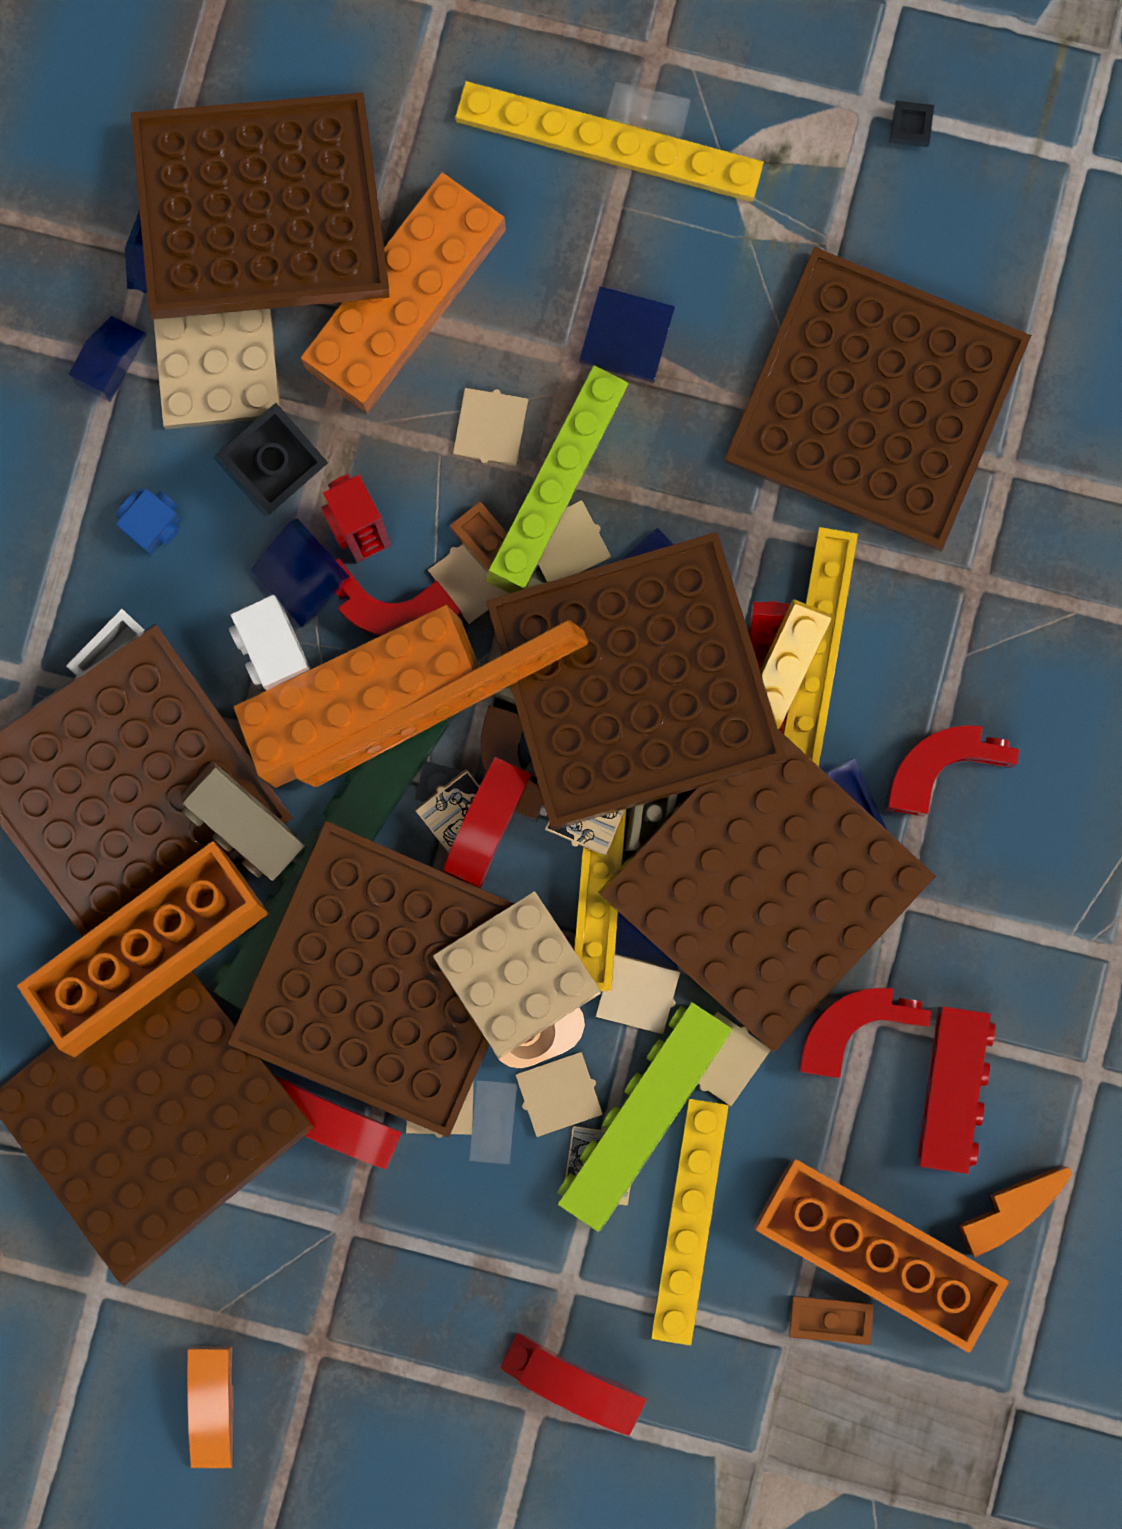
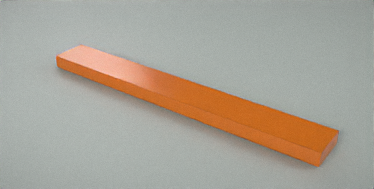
[293,620,589,787]

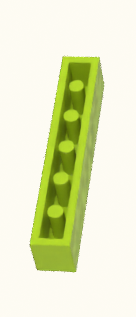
[486,365,629,594]
[557,1002,733,1232]

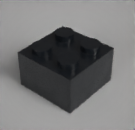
[213,403,328,516]

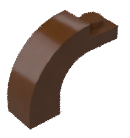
[480,705,548,823]

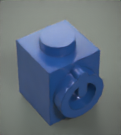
[116,488,182,556]

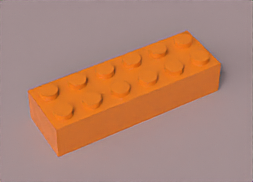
[301,172,506,413]
[233,605,480,788]
[17,841,269,1058]
[753,1157,1009,1353]

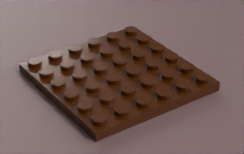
[131,92,390,320]
[724,247,1032,552]
[486,532,787,831]
[0,623,293,936]
[598,729,936,1052]
[227,821,514,1138]
[0,970,315,1286]

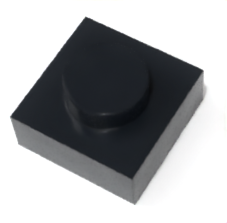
[890,100,934,147]
[415,761,462,802]

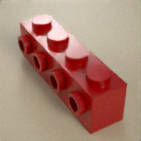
[321,474,392,563]

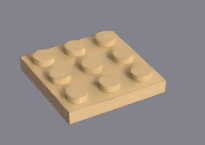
[154,309,280,429]
[433,891,601,1059]

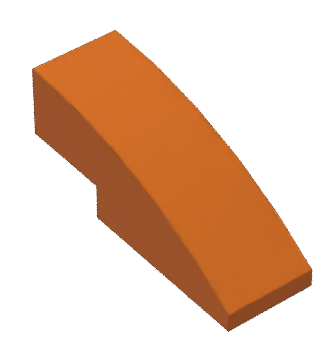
[958,1165,1072,1257]
[188,1346,234,1468]

